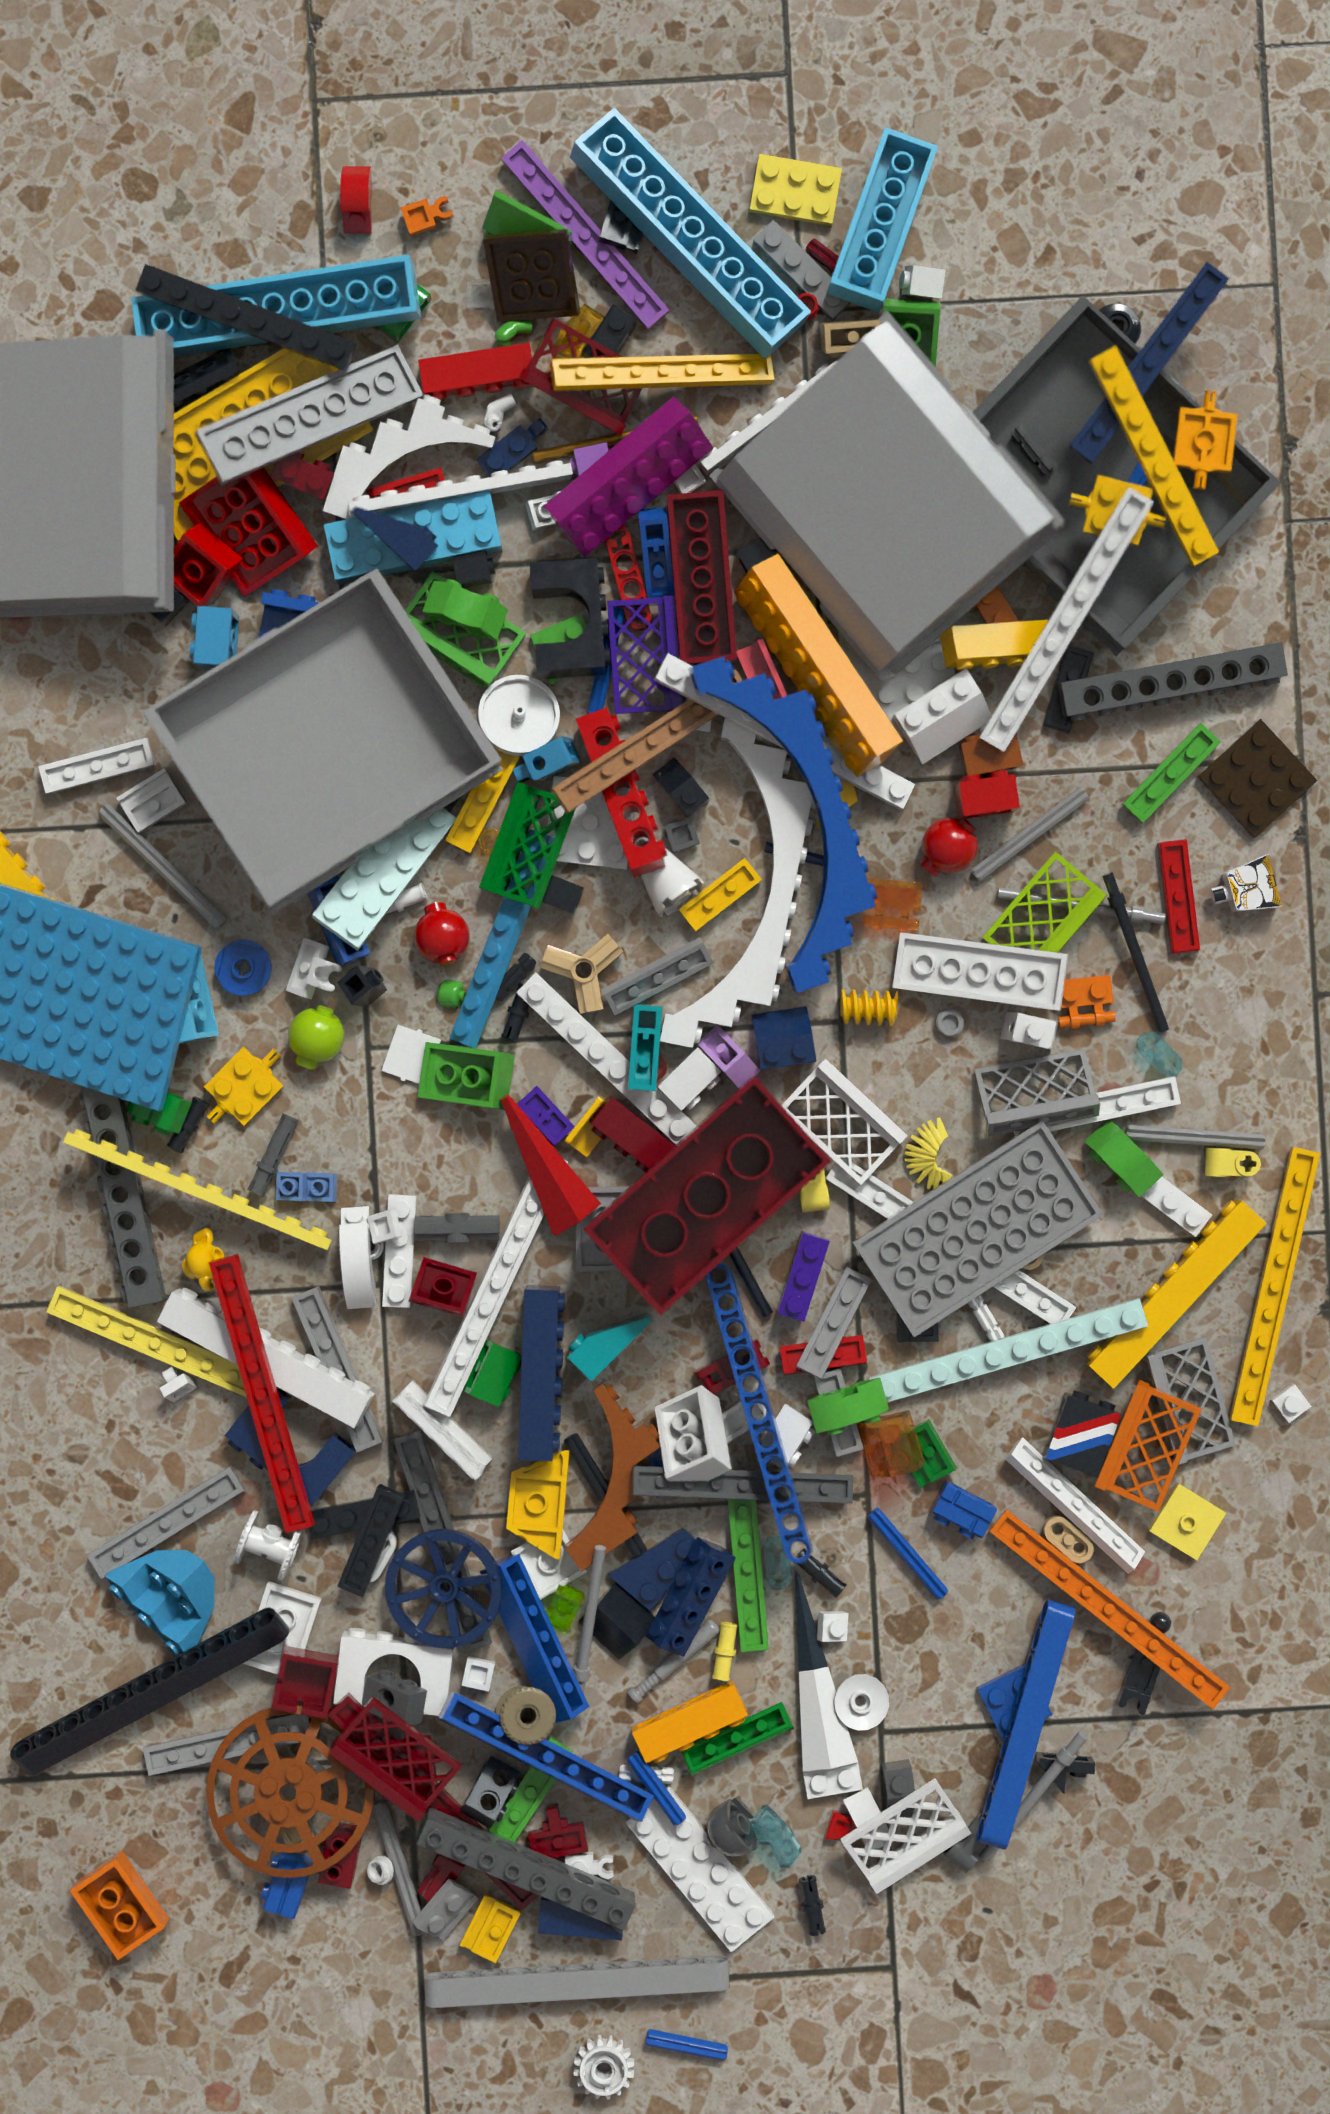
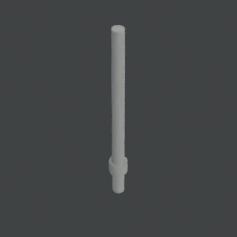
[997,887,1165,924]
[573,1545,606,1693]
[980,1731,1088,1862]

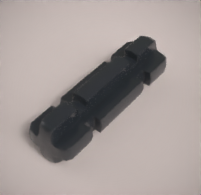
[496,953,536,1001]

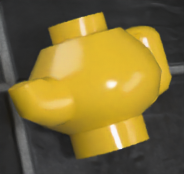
[182,1228,224,1292]

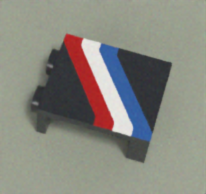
[1042,1390,1121,1477]

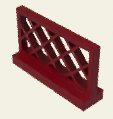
[519,318,643,435]
[329,1696,462,1822]

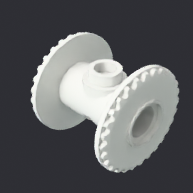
[234,1510,303,1580]

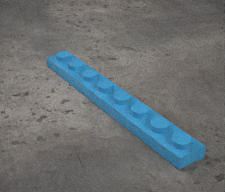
[449,829,554,1049]

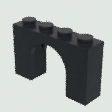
[530,558,611,679]

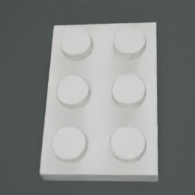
[243,1581,322,1675]

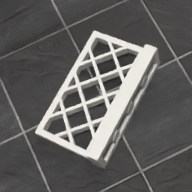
[782,1059,908,1186]
[393,1380,492,1480]
[840,1778,972,1894]

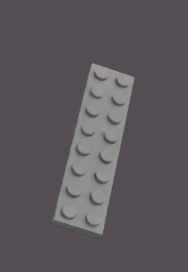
[195,345,424,485]

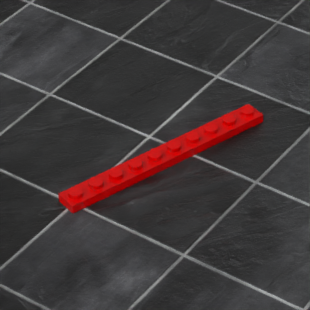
[208,1254,315,1533]

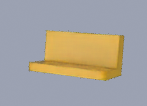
[564,1096,604,1157]

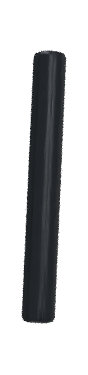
[564,1433,647,1558]

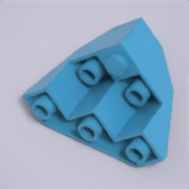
[105,1550,215,1656]

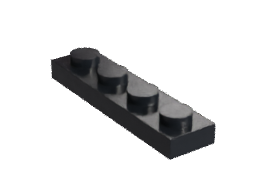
[337,1484,405,1598]
[309,1489,420,1540]

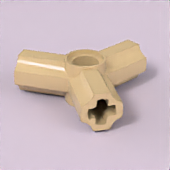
[540,934,623,1014]

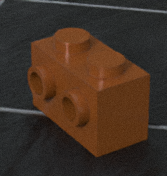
[958,733,1023,776]

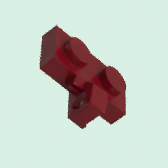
[528,1803,588,1858]

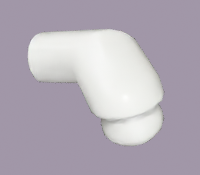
[484,393,517,431]

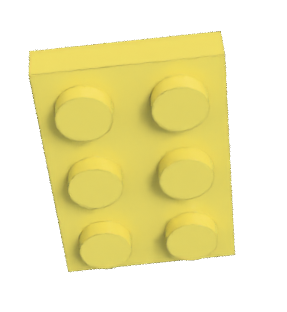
[749,154,842,226]

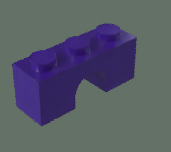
[776,1231,830,1322]

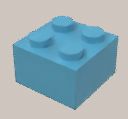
[189,606,240,670]

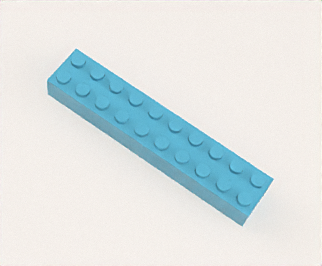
[570,108,811,359]
[131,255,422,357]

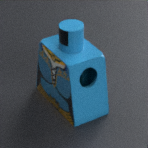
[513,736,583,783]

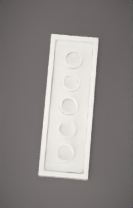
[892,932,1069,1011]
[625,1784,774,1952]

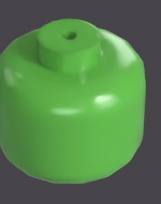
[437,980,467,1009]

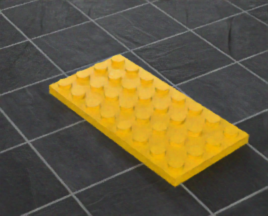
[174,348,373,541]

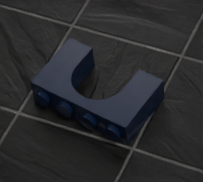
[224,1386,356,1506]

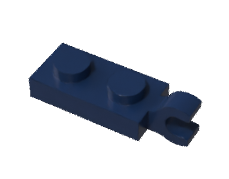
[476,418,548,477]

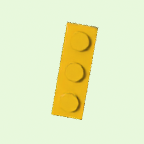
[678,858,762,932]

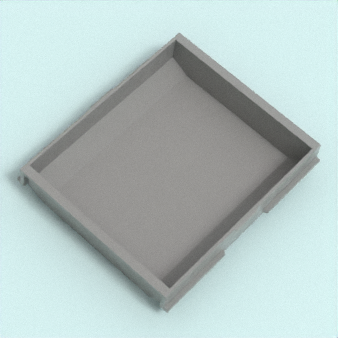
[709,311,1065,682]
[0,330,175,618]
[141,568,503,915]

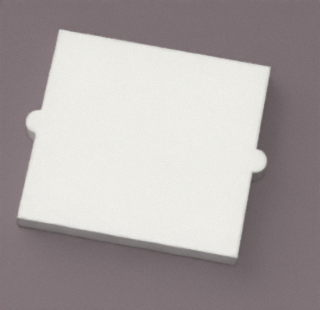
[382,1025,441,1084]

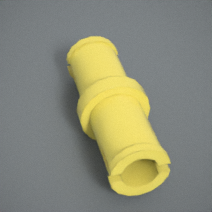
[712,1621,738,1681]

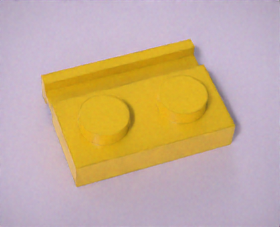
[459,1892,521,1963]

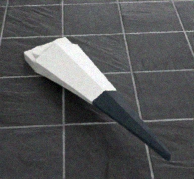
[795,1572,863,1799]

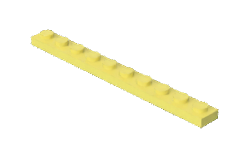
[63,1129,332,1250]

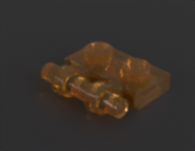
[862,878,923,932]

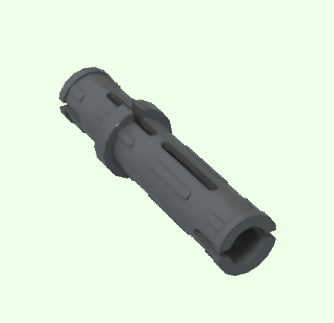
[247,1113,299,1197]

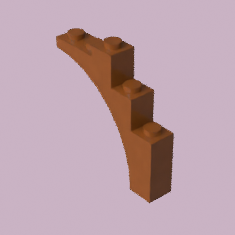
[565,1381,660,1571]

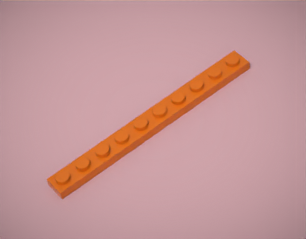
[989,1509,1231,1709]

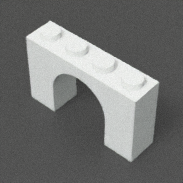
[333,1628,455,1716]

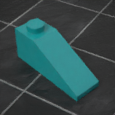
[628,1004,662,1091]

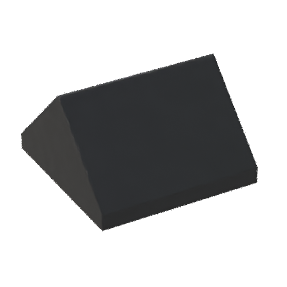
[578,1582,655,1660]

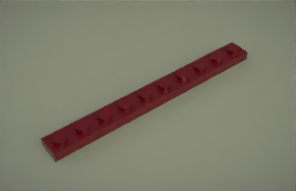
[328,1692,539,1910]

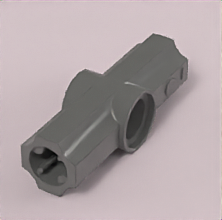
[414,1213,500,1243]

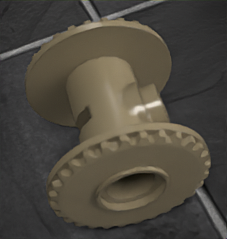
[495,1686,556,1745]

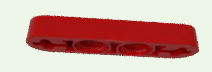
[605,524,651,631]

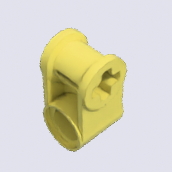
[1205,1148,1261,1177]
[799,1169,830,1213]

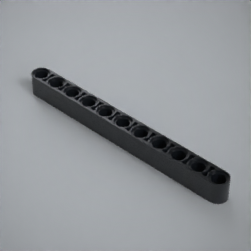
[10,1608,289,1776]

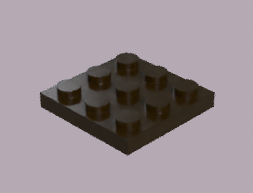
[483,229,581,322]
[1197,719,1318,838]

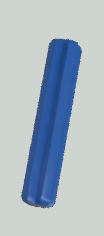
[627,1751,686,1826]
[645,2029,728,2061]

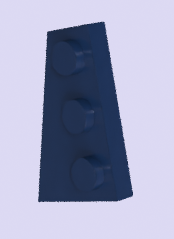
[608,1527,696,1611]

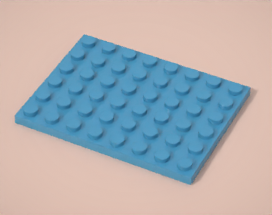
[0,883,202,1111]

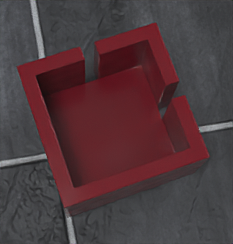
[271,1645,339,1719]

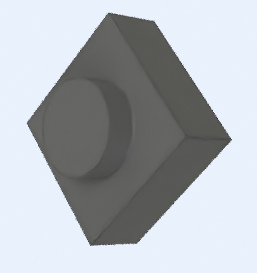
[664,817,700,853]

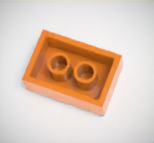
[70,1850,170,1960]

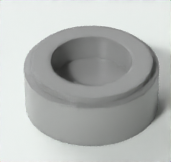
[935,1009,964,1037]

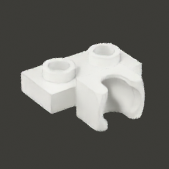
[286,938,342,1000]

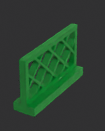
[479,782,576,909]

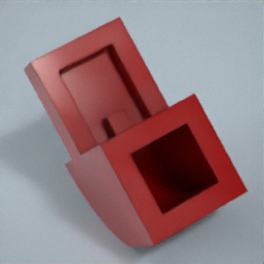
[340,166,372,234]

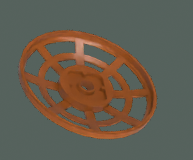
[206,1705,375,1878]

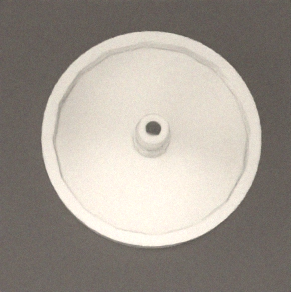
[478,675,560,756]

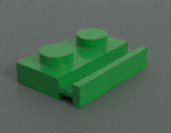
[893,1419,957,1488]

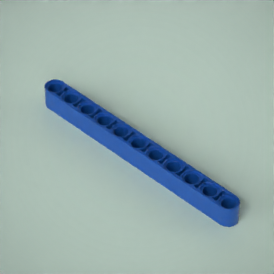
[706,1263,813,1563]

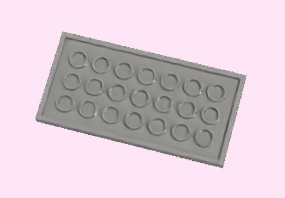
[852,1120,1103,1337]

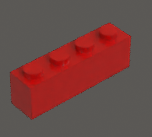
[418,343,532,401]

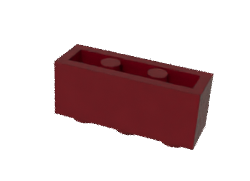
[589,1094,675,1172]

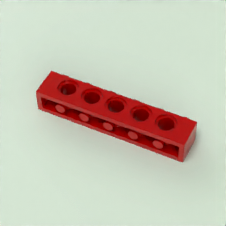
[576,707,668,878]

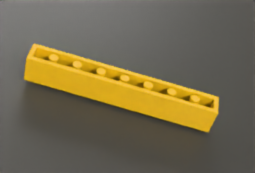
[1086,1199,1267,1389]

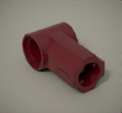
[417,1853,465,1901]

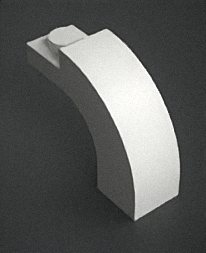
[339,1206,376,1309]

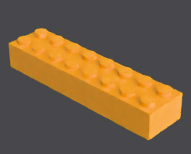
[734,554,903,777]

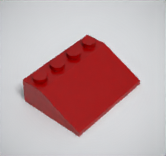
[179,467,318,597]

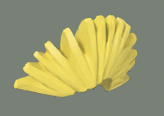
[905,1117,952,1190]

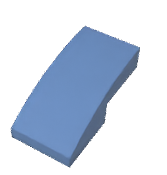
[276,1172,337,1202]

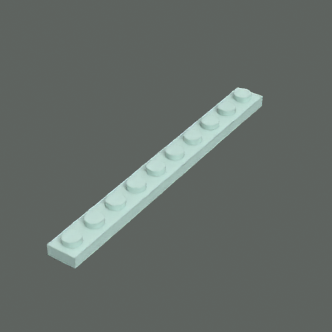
[869,1298,1148,1402]

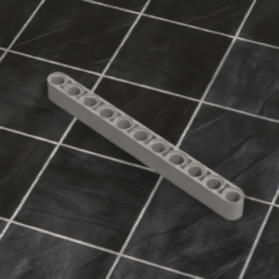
[424,1956,730,2008]

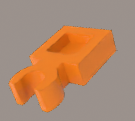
[400,196,454,237]

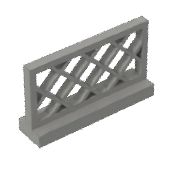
[974,1049,1100,1137]
[1140,1337,1236,1465]

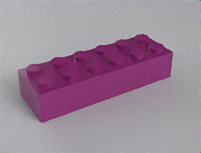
[543,396,714,557]

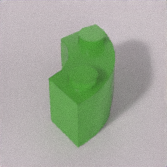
[422,579,508,640]
[1084,1119,1164,1198]
[808,1378,889,1435]

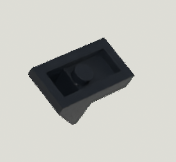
[1036,1752,1096,1794]

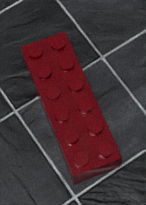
[667,490,737,666]

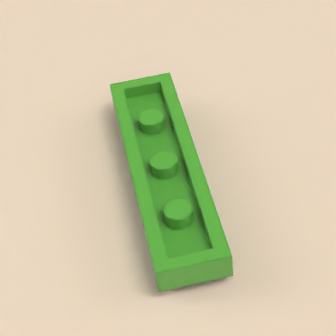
[1121,723,1221,824]
[488,1736,573,1842]

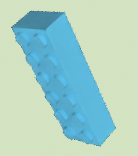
[826,127,938,313]
[324,490,503,585]

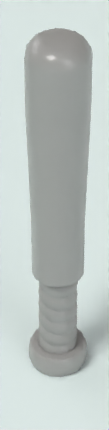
[628,1620,720,1704]

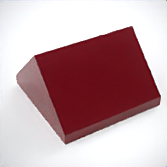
[408,1257,477,1318]

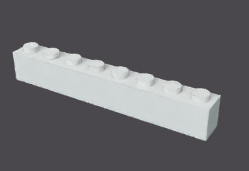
[157,1288,375,1428]

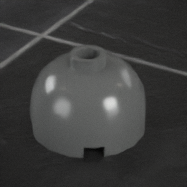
[707,1798,760,1857]

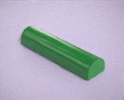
[681,1702,794,1776]

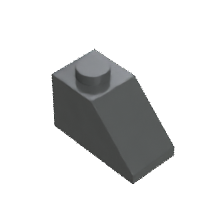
[881,1759,915,1818]

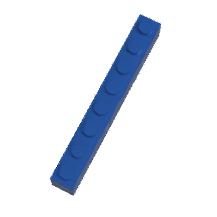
[437,1692,654,1822]

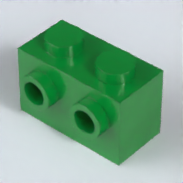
[463,1339,522,1407]

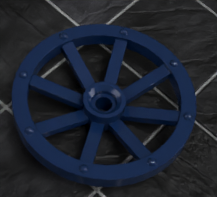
[385,1529,503,1648]

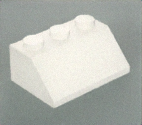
[892,669,992,765]
[655,1385,731,1481]

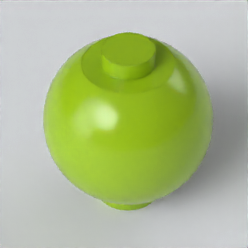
[288,1005,344,1070]

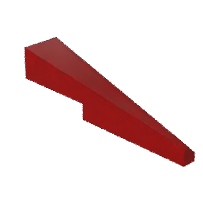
[500,1094,601,1236]

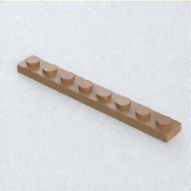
[551,670,742,814]

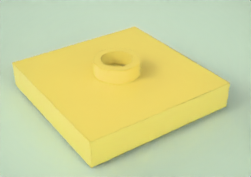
[1148,1482,1226,1560]

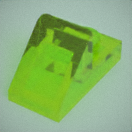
[546,1585,585,1633]

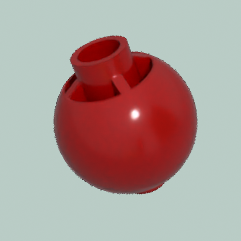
[920,817,978,877]
[414,902,470,967]

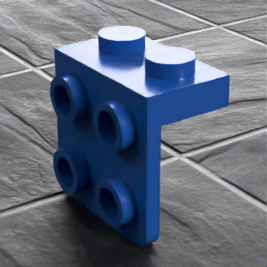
[259,589,319,638]

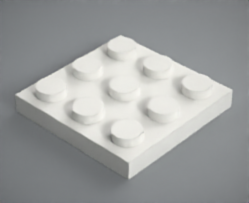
[547,776,634,870]

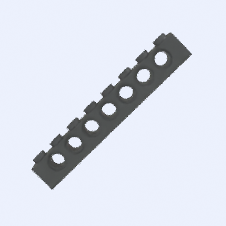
[1057,642,1288,722]
[79,1087,167,1308]
[416,1807,636,1930]

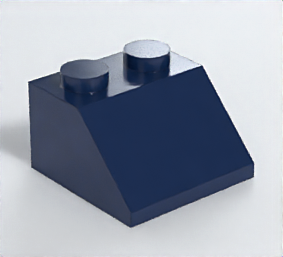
[751,1006,817,1070]

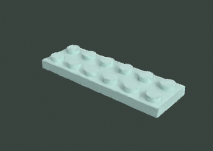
[312,808,456,951]

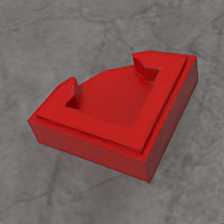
[824,1810,856,1840]

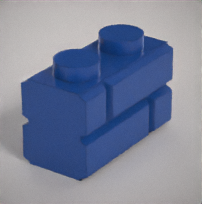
[930,1480,997,1539]
[260,1852,313,1919]

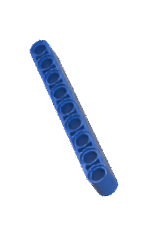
[977,1599,1075,1850]

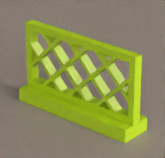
[982,851,1108,953]

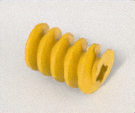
[840,989,898,1026]

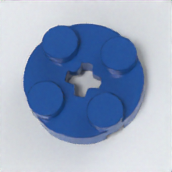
[215,939,272,996]

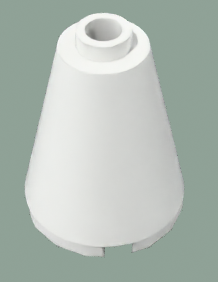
[635,838,705,917]

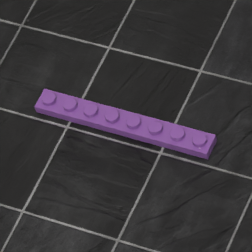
[501,140,669,331]

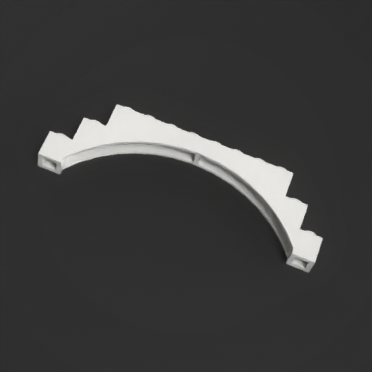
[660,718,816,1048]

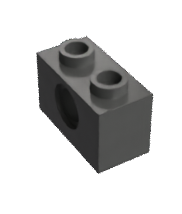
[362,1670,427,1726]

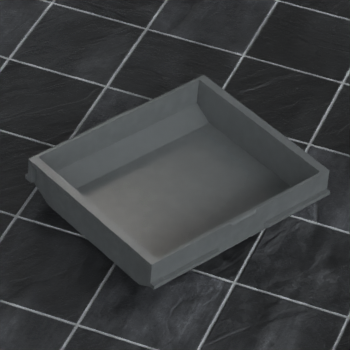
[972,295,1281,657]

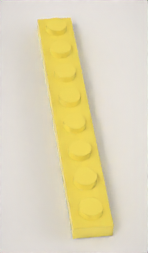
[46,1286,247,1397]

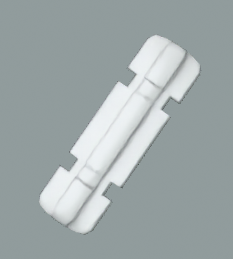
[968,1295,1004,1341]
[619,1765,674,1784]

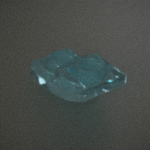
[750,1805,802,1868]

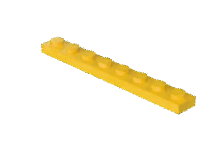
[1088,346,1219,567]
[550,354,775,391]

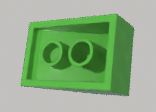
[883,298,940,368]
[418,1042,515,1110]

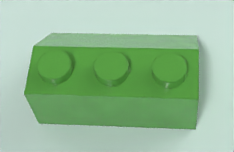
[482,190,573,249]

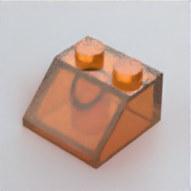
[856,1410,925,1477]

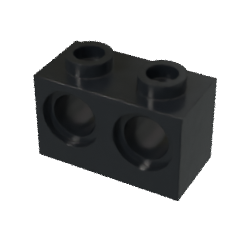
[460,1756,520,1828]

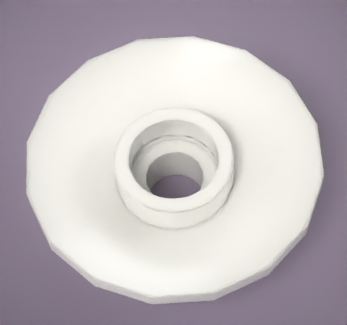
[834,1674,889,1731]

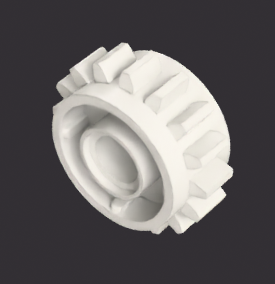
[574,2035,634,2100]

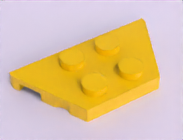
[506,1450,570,1560]

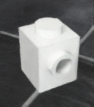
[899,265,946,299]

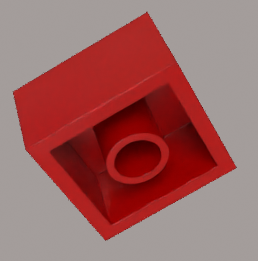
[174,522,243,607]
[954,770,1020,820]

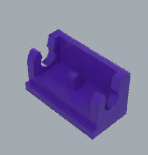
[517,1086,575,1147]

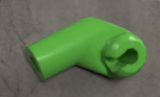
[494,320,533,347]

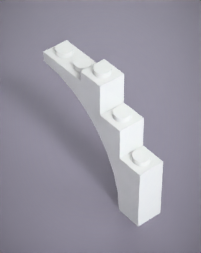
[323,395,495,519]

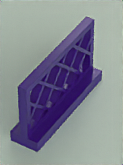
[607,595,683,714]

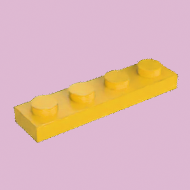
[445,748,521,854]

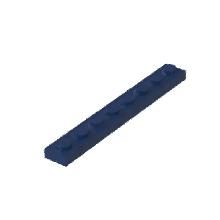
[1069,262,1230,464]

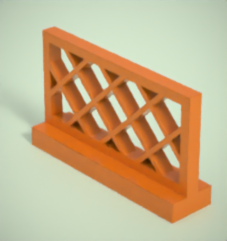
[1095,1380,1202,1512]

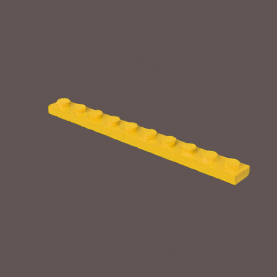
[1229,1146,1321,1426]

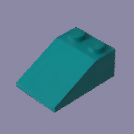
[567,1312,652,1381]

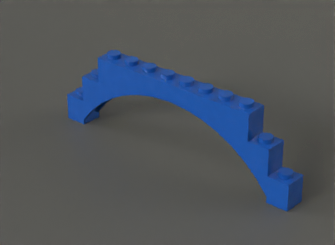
[688,657,877,993]

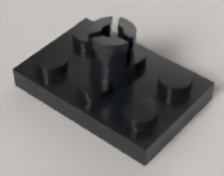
[174,349,239,408]

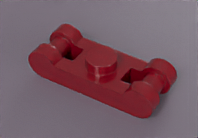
[693,1339,770,1394]

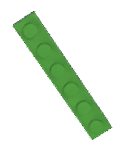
[728,1499,769,1652]

